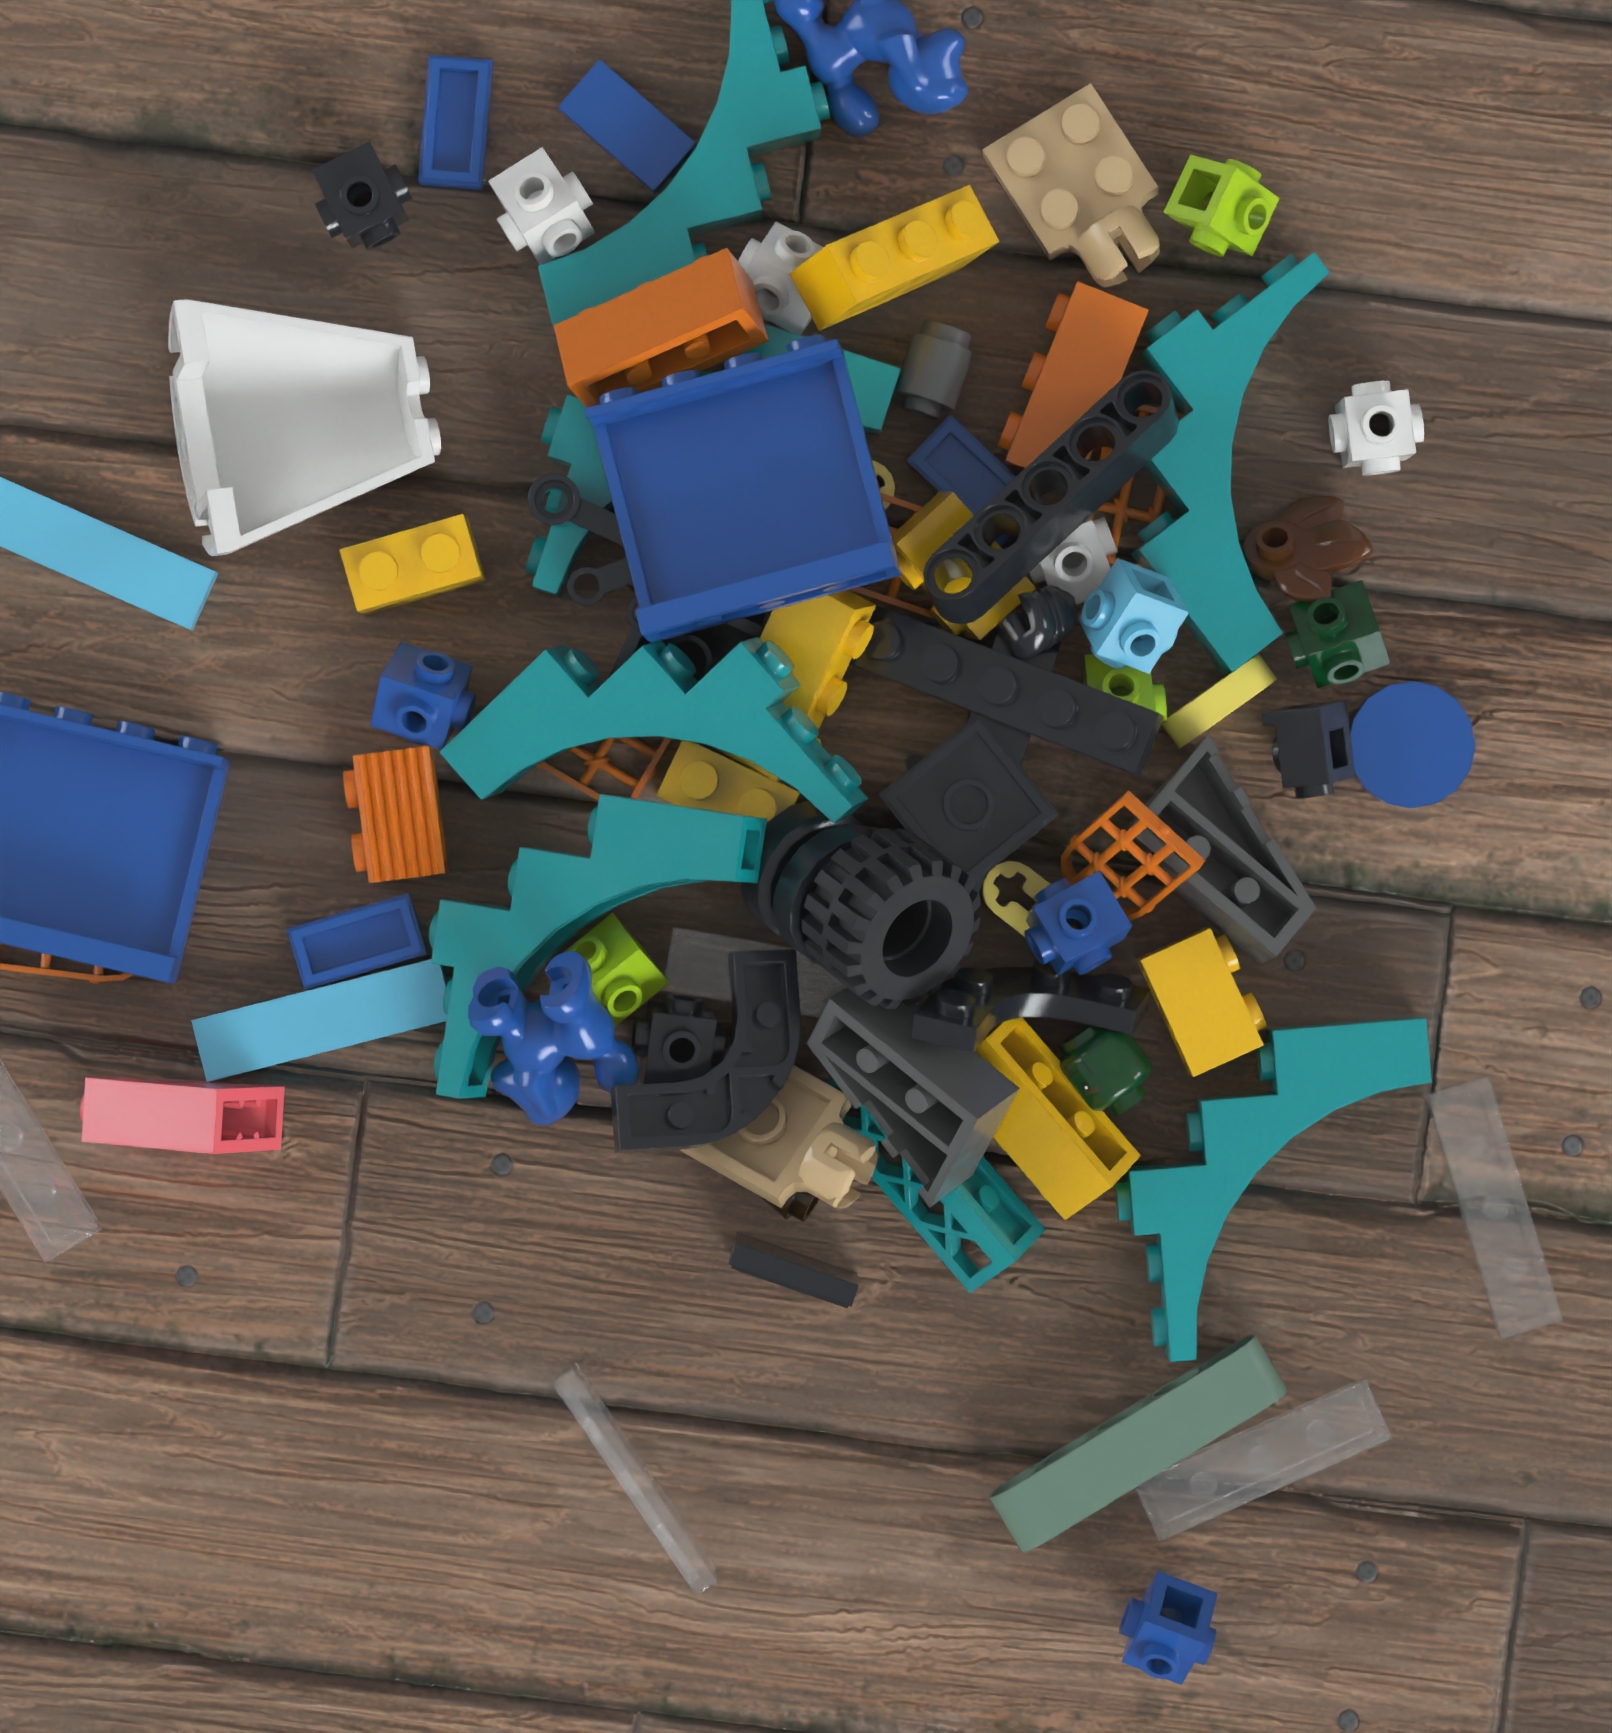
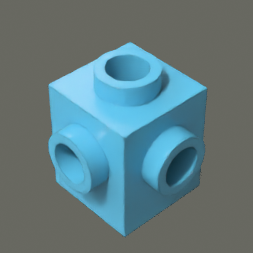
[1078,558,1189,674]

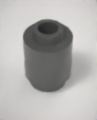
[894,320,973,420]

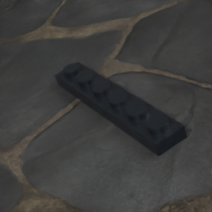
[849,605,1164,777]

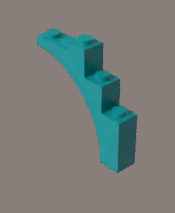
[538,0,830,331]
[1131,252,1330,675]
[525,324,901,598]
[440,637,868,823]
[429,794,767,1099]
[1115,1016,1432,1362]

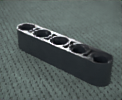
[923,370,1179,625]

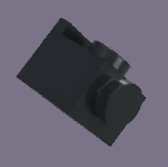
[1262,700,1355,798]

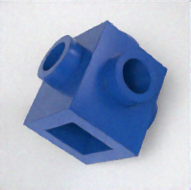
[370,642,477,750]
[1024,871,1132,975]
[1119,1571,1218,1685]

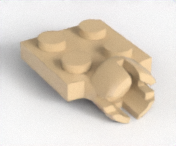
[982,83,1160,288]
[680,1065,879,1209]

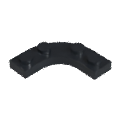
[611,949,801,1153]
[911,961,1151,1053]

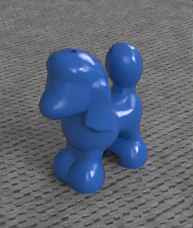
[773,0,968,138]
[468,951,639,1125]

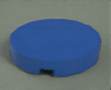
[1349,681,1476,809]

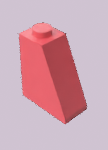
[80,1076,285,1154]

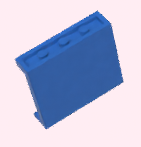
[584,335,902,643]
[0,692,231,985]

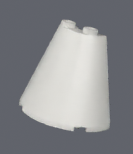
[168,299,441,556]

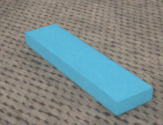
[0,477,218,631]
[191,959,447,1082]

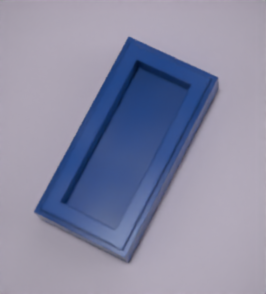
[418,55,494,190]
[558,59,696,194]
[906,415,1043,547]
[286,893,429,990]

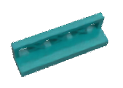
[825,1078,1046,1293]

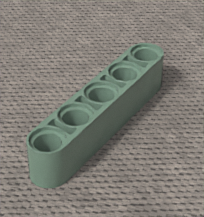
[988,1335,1288,1552]

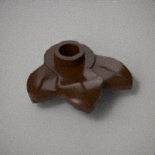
[1243,495,1373,602]

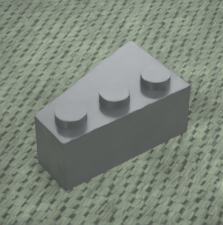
[1115,734,1316,964]
[807,987,1020,1207]

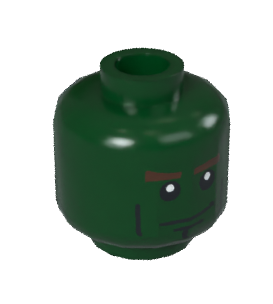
[1058,1024,1152,1116]

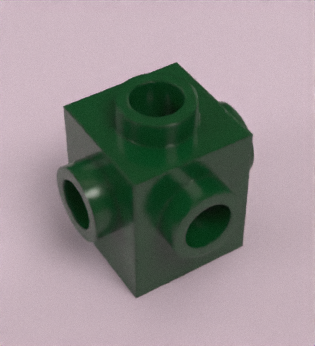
[1285,580,1391,689]

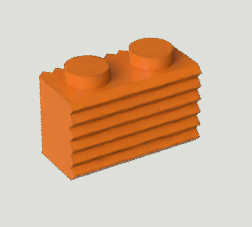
[343,746,449,883]

